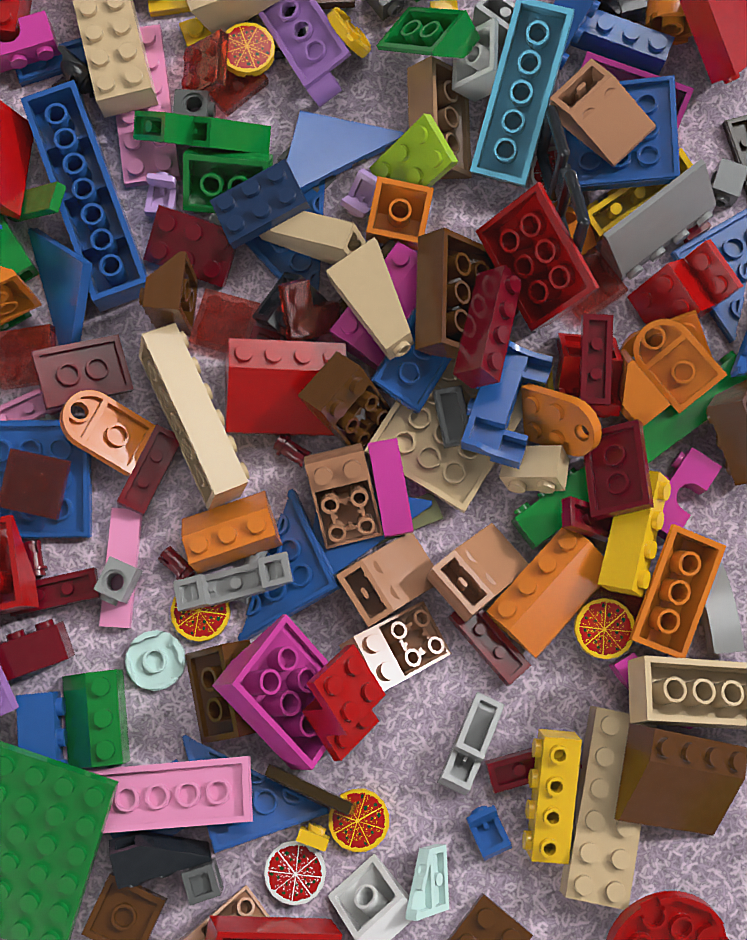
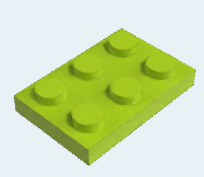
[370,114,458,187]

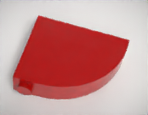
[679,0,747,84]

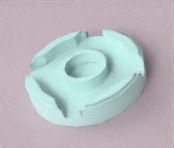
[125,630,186,691]

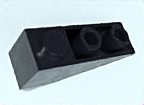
[109,831,212,889]

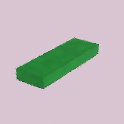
[7,181,66,222]

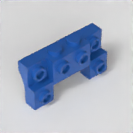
[461,340,554,469]

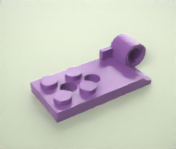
[258,0,351,107]

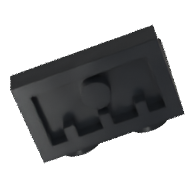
[252,272,338,342]

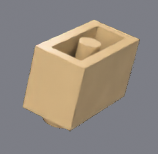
[499,445,570,494]

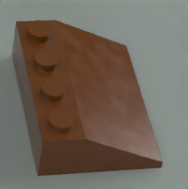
[415,227,496,359]
[614,723,747,836]

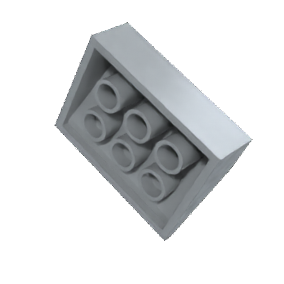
[600,159,716,281]

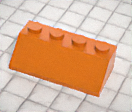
[629,524,726,658]
[487,528,604,659]

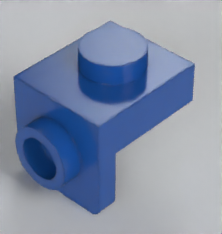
[466,805,512,861]

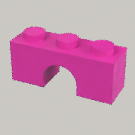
[0,10,61,73]
[657,447,722,540]

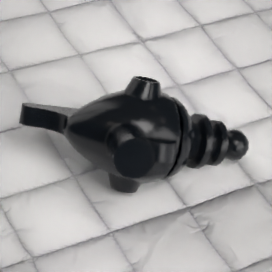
[52,45,96,100]

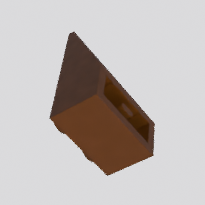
[298,351,391,447]

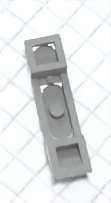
[173,551,293,611]

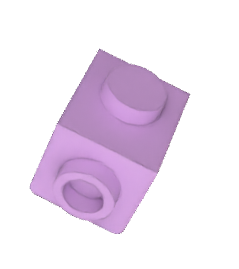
[340,168,377,218]
[144,172,179,217]

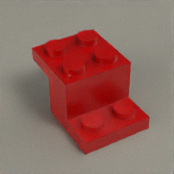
[627,239,743,325]
[555,333,623,418]
[302,644,386,761]

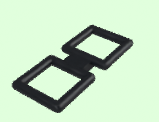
[536,105,590,253]

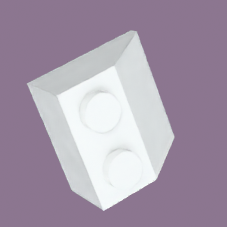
[452,17,499,102]
[328,854,412,940]

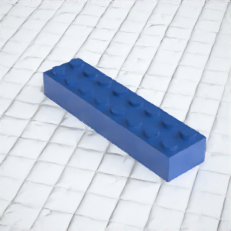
[20,80,148,312]

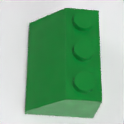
[376,7,480,58]
[183,147,273,213]
[62,669,130,768]

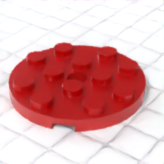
[606,891,729,940]

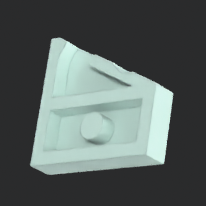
[406,844,449,921]

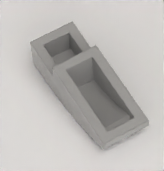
[700,563,745,654]
[437,692,505,796]

